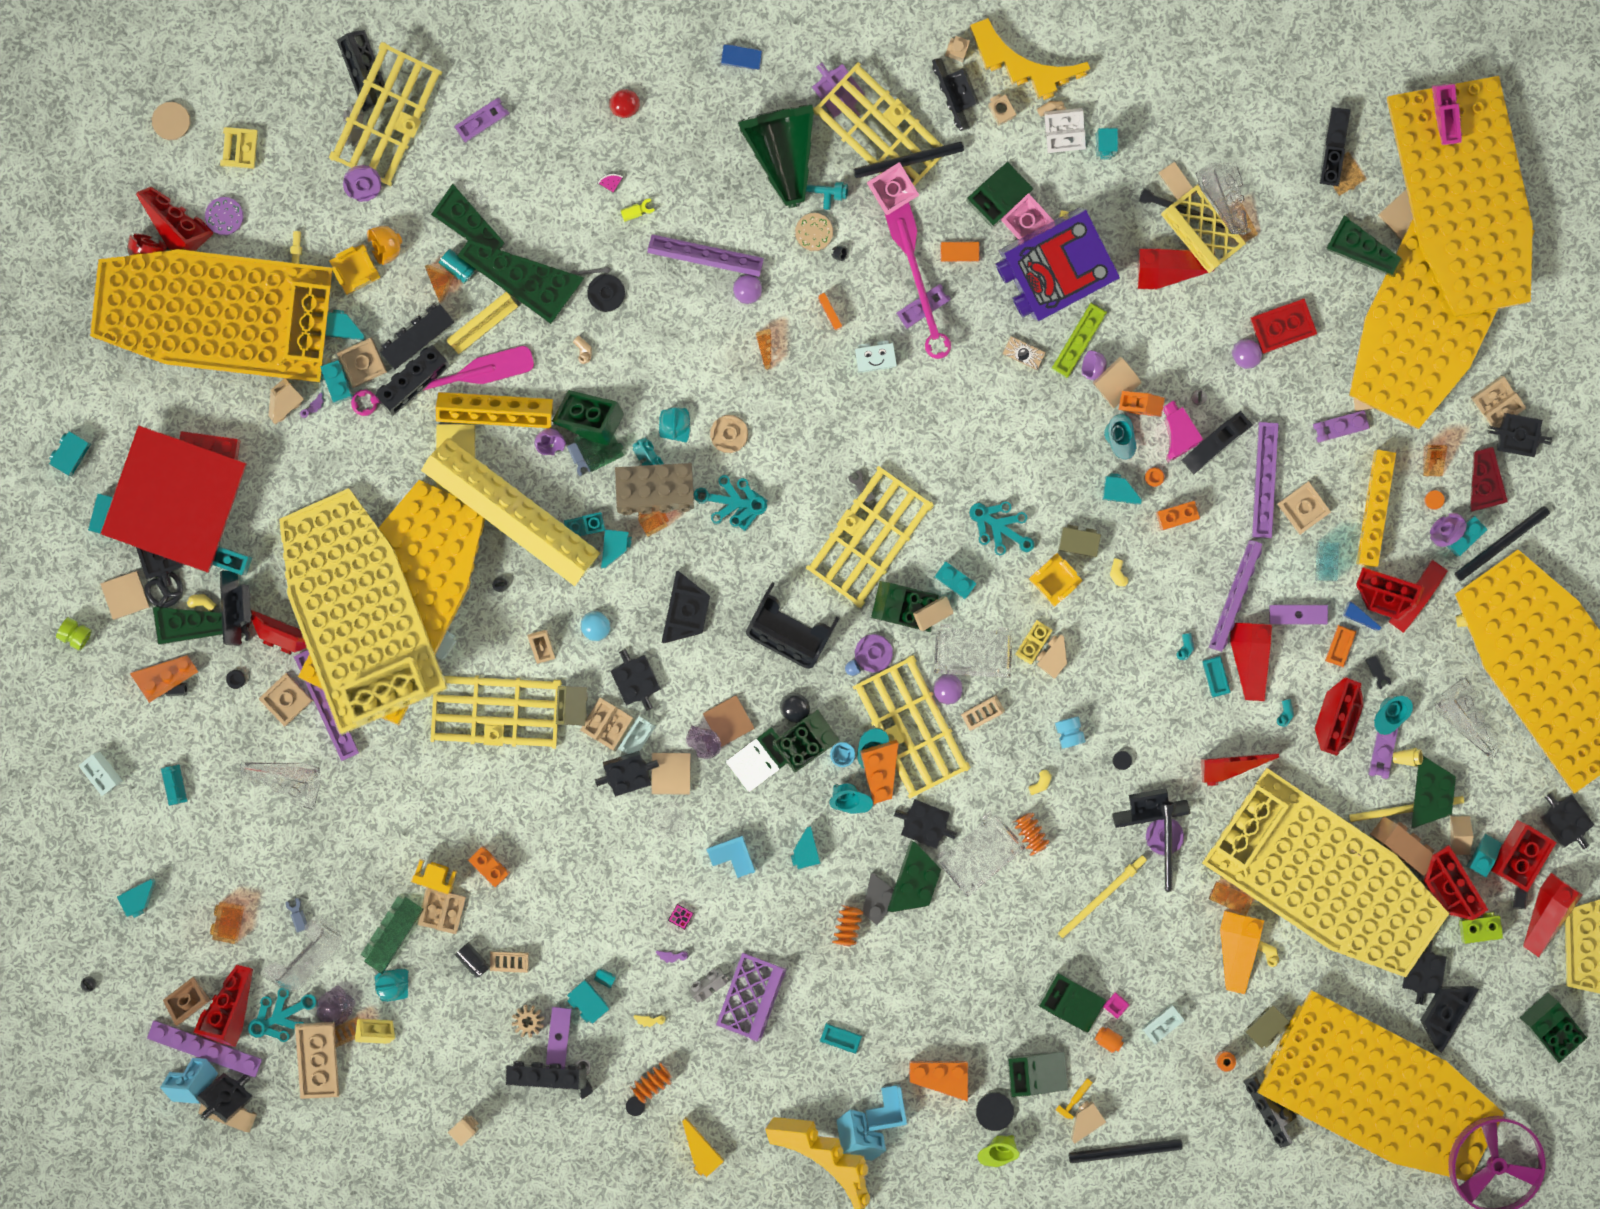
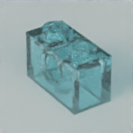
[1315,542,1339,582]

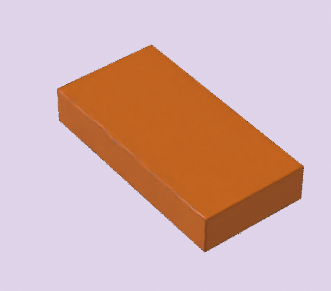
[941,242,979,262]
[818,293,842,331]
[1325,625,1357,667]

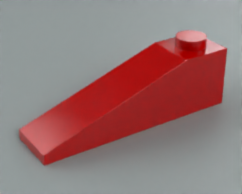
[1138,249,1215,289]
[1230,623,1272,702]
[1523,872,1583,957]
[194,964,253,1047]

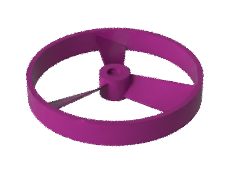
[1448,1116,1546,1209]

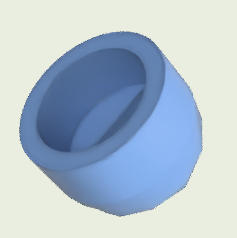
[845,659,861,676]

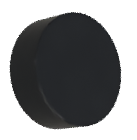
[226,670,246,689]
[1112,751,1132,770]
[626,1096,645,1116]

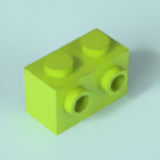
[1459,912,1503,944]

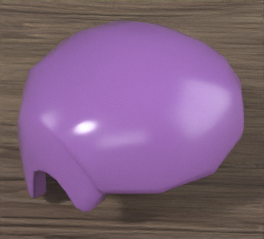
[733,274,762,304]
[1232,339,1262,369]
[1082,350,1107,381]
[534,428,566,456]
[934,673,963,705]

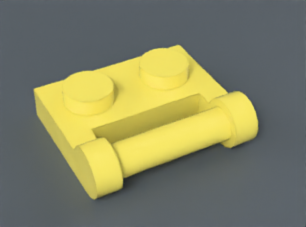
[220,127,258,169]

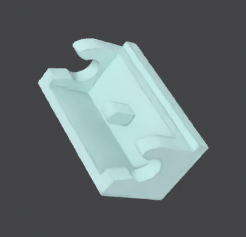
[618,716,656,754]
[79,751,123,796]
[1142,1004,1184,1045]

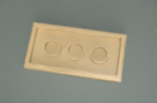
[295,1022,339,1099]

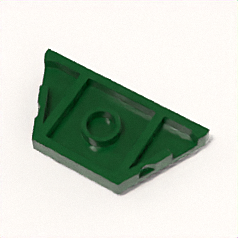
[1411,756,1456,829]
[887,840,941,912]

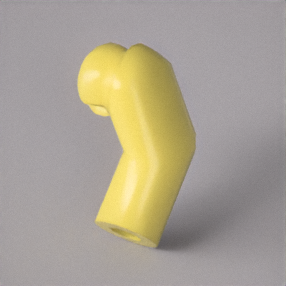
[1110,558,1128,586]
[187,594,217,612]
[1028,770,1052,796]
[1257,941,1279,967]

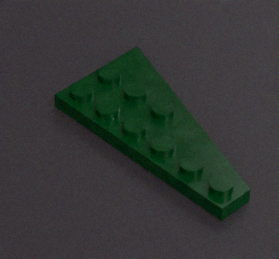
[457,240,584,324]

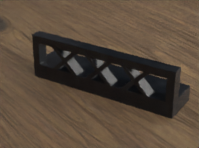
[337,30,391,112]

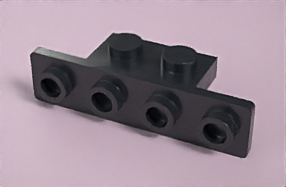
[932,58,979,131]
[220,570,252,646]
[1112,788,1191,828]
[1243,1076,1297,1148]

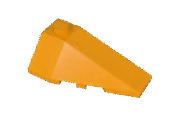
[1220,911,1264,994]

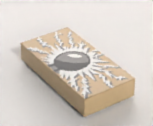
[1003,337,1045,370]

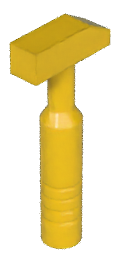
[1056,1078,1093,1119]

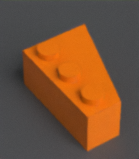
[909,1061,968,1102]

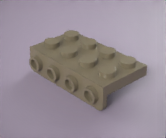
[615,463,694,515]

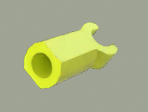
[620,199,655,222]

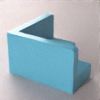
[706,835,755,878]
[160,1058,218,1104]
[866,1084,907,1131]
[837,1110,886,1161]

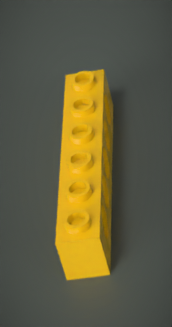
[436,392,553,428]
[1356,450,1396,567]

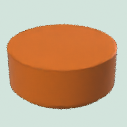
[1145,468,1164,487]
[1424,490,1445,510]

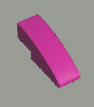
[1432,83,1462,145]

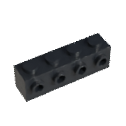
[379,302,454,370]
[375,345,450,417]
[506,1061,587,1090]

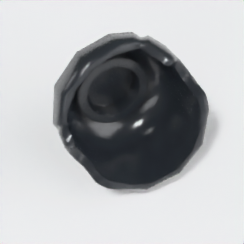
[780,693,810,723]

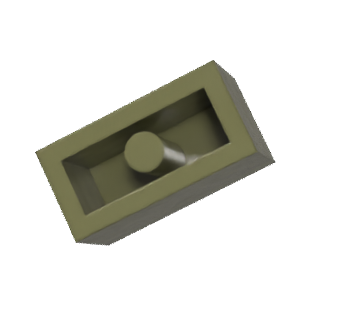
[1058,524,1101,558]
[556,686,588,726]
[1244,1004,1289,1048]

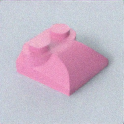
[866,162,919,215]
[1001,193,1054,240]

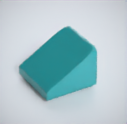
[594,968,616,988]

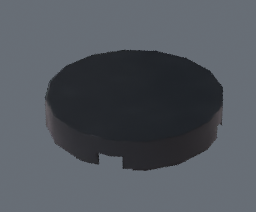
[587,274,625,312]
[976,1092,1014,1131]

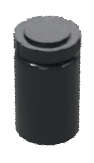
[454,942,490,979]

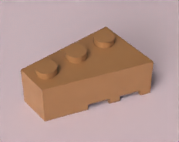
[1370,817,1435,876]

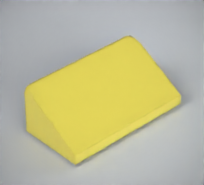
[355,1019,395,1044]

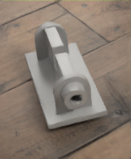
[342,106,364,147]
[689,967,728,1003]

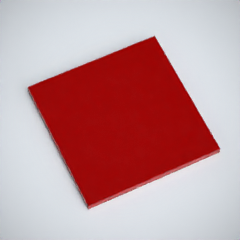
[101,425,247,573]

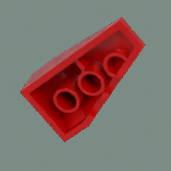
[136,187,214,251]
[1200,753,1279,786]

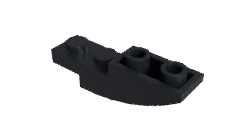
[1319,107,1351,187]
[1181,411,1253,475]

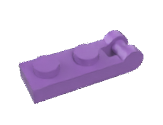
[454,98,510,143]
[896,284,951,329]
[1313,410,1370,443]
[1368,728,1398,779]

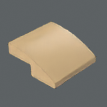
[1092,357,1142,409]
[1471,375,1526,427]
[580,698,635,751]
[652,753,690,795]
[417,887,466,934]

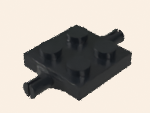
[1487,413,1552,458]
[136,547,184,587]
[610,649,661,711]
[595,751,659,797]
[1540,793,1594,850]
[894,799,957,849]
[1402,940,1447,1005]
[197,1073,253,1123]

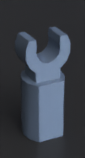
[567,442,592,477]
[286,898,309,933]

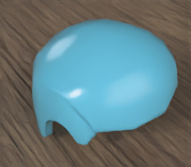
[581,611,610,641]

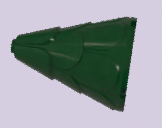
[738,104,814,208]

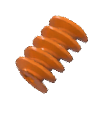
[1012,812,1050,856]
[832,905,863,947]
[630,1062,672,1103]

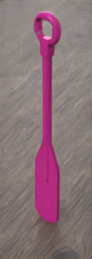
[884,202,951,359]
[351,346,534,416]

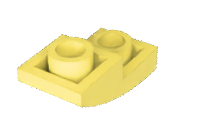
[1015,620,1053,665]

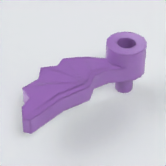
[300,392,324,418]
[656,950,688,963]

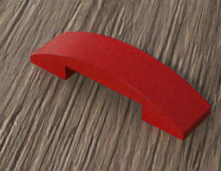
[1388,559,1448,633]

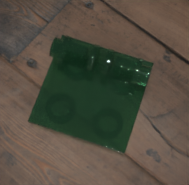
[573,435,625,472]

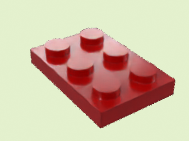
[1250,298,1317,354]

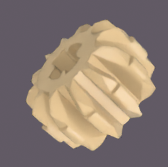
[512,1005,544,1038]

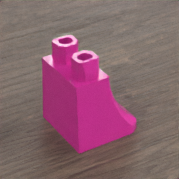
[1163,400,1203,463]

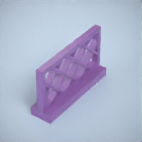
[716,953,787,1042]

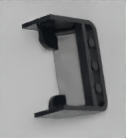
[746,582,840,669]

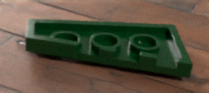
[431,183,505,250]
[1327,215,1403,277]
[153,607,223,645]

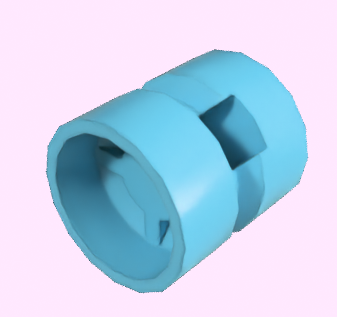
[1055,716,1086,749]
[830,742,855,767]

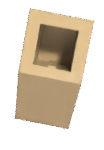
[268,378,304,425]
[1036,634,1067,679]
[448,1115,479,1146]

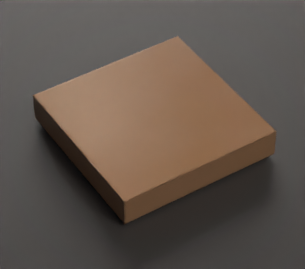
[703,695,755,747]

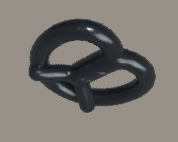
[144,572,183,608]

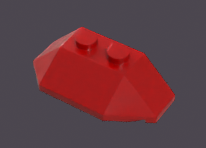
[1356,567,1425,620]
[251,610,307,655]
[1314,677,1364,756]
[1424,845,1489,920]

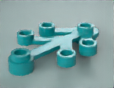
[694,475,767,528]
[969,501,1034,556]
[248,987,317,1042]

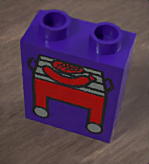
[995,207,1120,322]

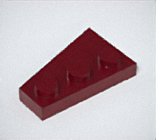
[1470,447,1508,512]

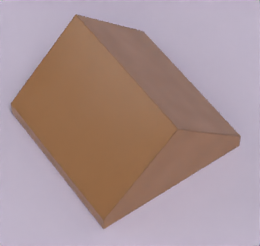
[163,977,211,1026]

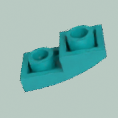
[563,512,605,537]

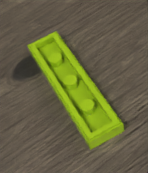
[1051,303,1107,378]

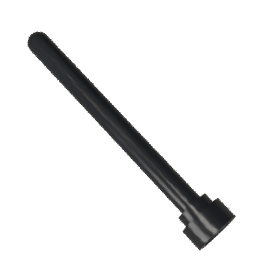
[1138,187,1225,228]
[1160,801,1176,893]

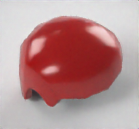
[609,89,640,118]

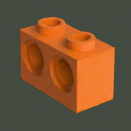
[1118,391,1165,417]
[1156,501,1200,531]
[468,846,510,887]

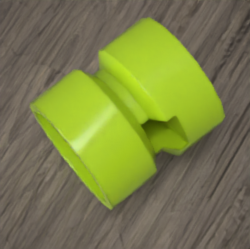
[56,617,92,651]

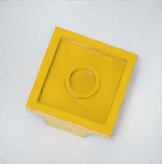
[329,244,381,295]
[1029,553,1083,607]
[411,859,458,894]

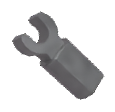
[848,470,876,504]

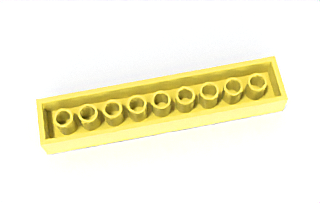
[421,438,601,586]

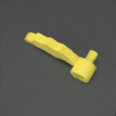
[633,1015,666,1027]

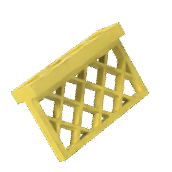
[1161,184,1246,273]
[447,292,518,355]

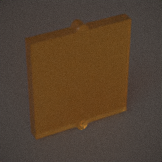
[1333,151,1366,196]

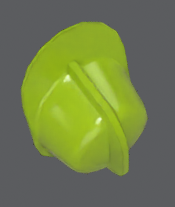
[977,1135,1020,1167]

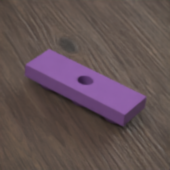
[1269,605,1328,624]
[546,1007,572,1067]

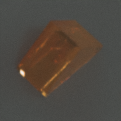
[425,265,454,303]
[1423,445,1447,476]

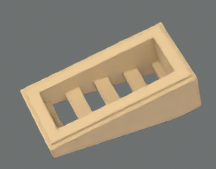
[961,695,1005,731]
[490,952,529,973]

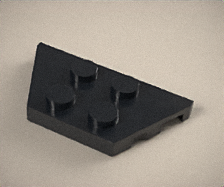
[661,571,710,644]
[1420,986,1479,1053]

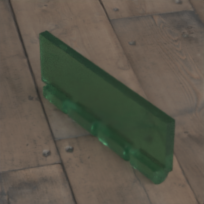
[360,896,424,974]

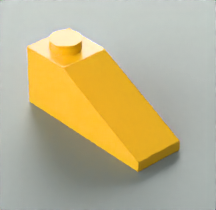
[682,1117,724,1178]

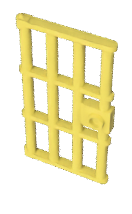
[329,42,443,186]
[813,62,943,186]
[806,466,934,608]
[853,655,971,799]
[430,675,562,749]

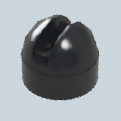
[831,245,848,261]
[492,577,508,592]
[81,977,97,992]

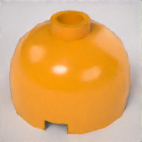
[367,226,402,265]

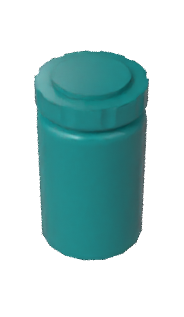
[439,249,476,284]

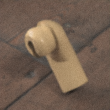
[1037,101,1066,117]
[573,335,592,364]

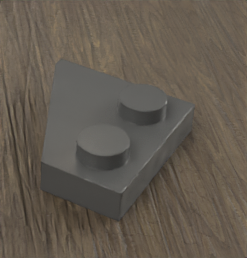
[863,872,894,925]

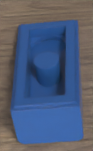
[721,44,762,70]
[1343,601,1381,631]

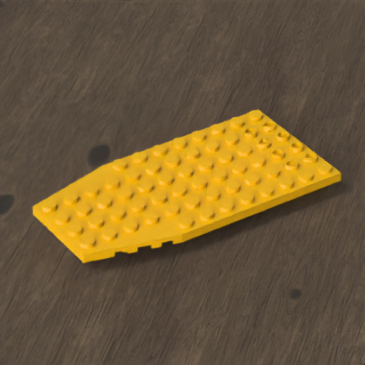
[1386,76,1533,317]
[1349,219,1535,429]
[90,249,333,382]
[298,480,485,726]
[1454,549,1600,793]
[1257,990,1504,1181]

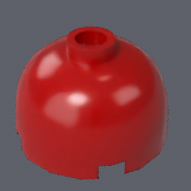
[127,233,167,256]

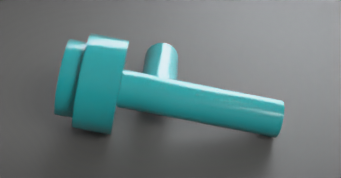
[806,181,848,210]

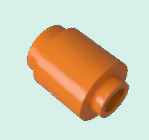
[1094,1026,1124,1053]
[1215,1050,1236,1072]

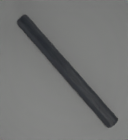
[853,141,964,178]
[1454,506,1550,581]
[1068,1139,1183,1164]

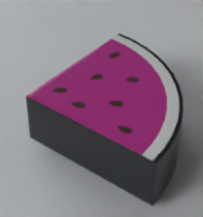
[597,173,623,193]

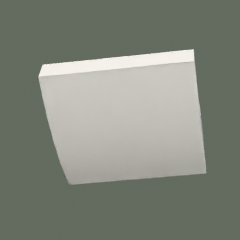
[1044,108,1086,153]

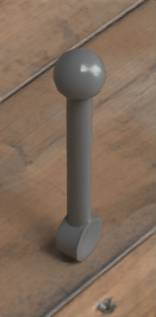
[571,266,610,275]

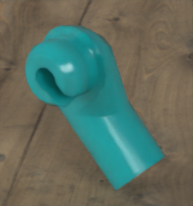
[1176,633,1194,660]
[1276,699,1294,727]

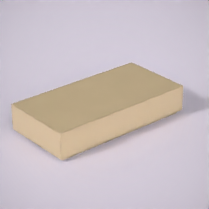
[1159,162,1196,201]
[913,596,954,631]

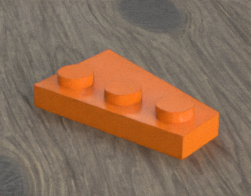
[130,655,198,703]
[860,740,898,804]

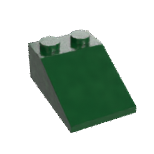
[552,390,624,445]

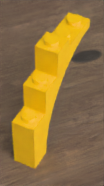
[970,18,1090,100]
[765,1117,870,1209]

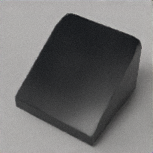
[580,1080,594,1100]

